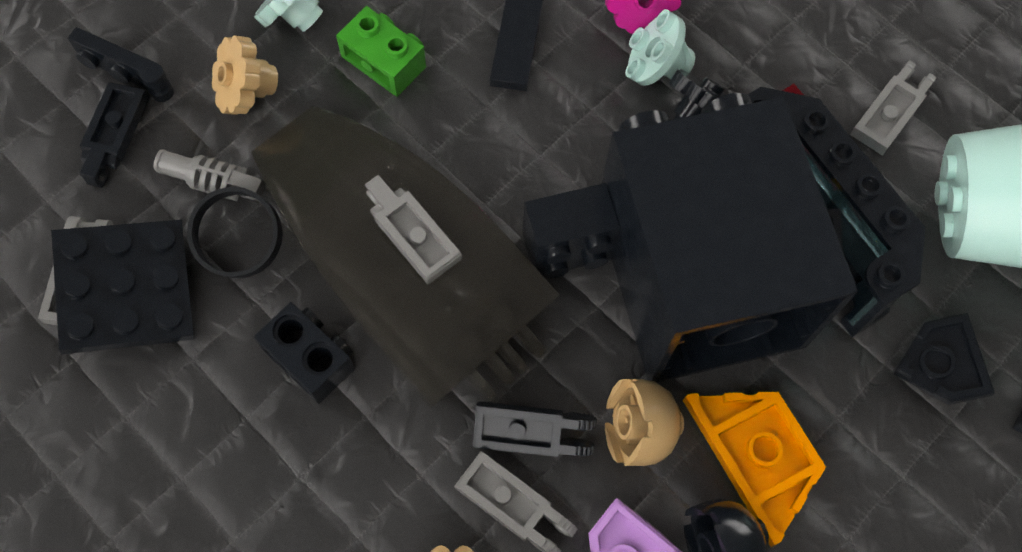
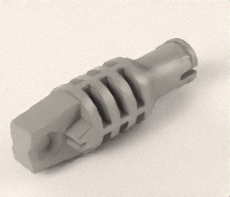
[153,149,266,202]

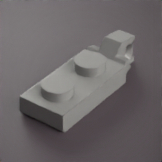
[365,175,462,285]

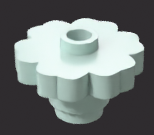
[254,0,323,32]

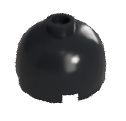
[684,499,769,552]

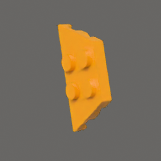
[683,392,826,547]

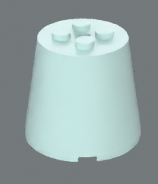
[935,124,1022,268]

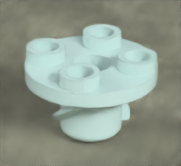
[625,9,695,86]

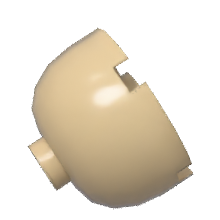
[605,379,684,466]

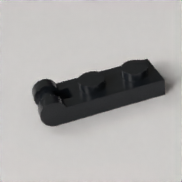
[67,27,174,102]

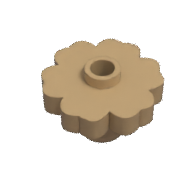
[212,35,278,115]

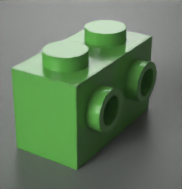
[336,6,426,97]

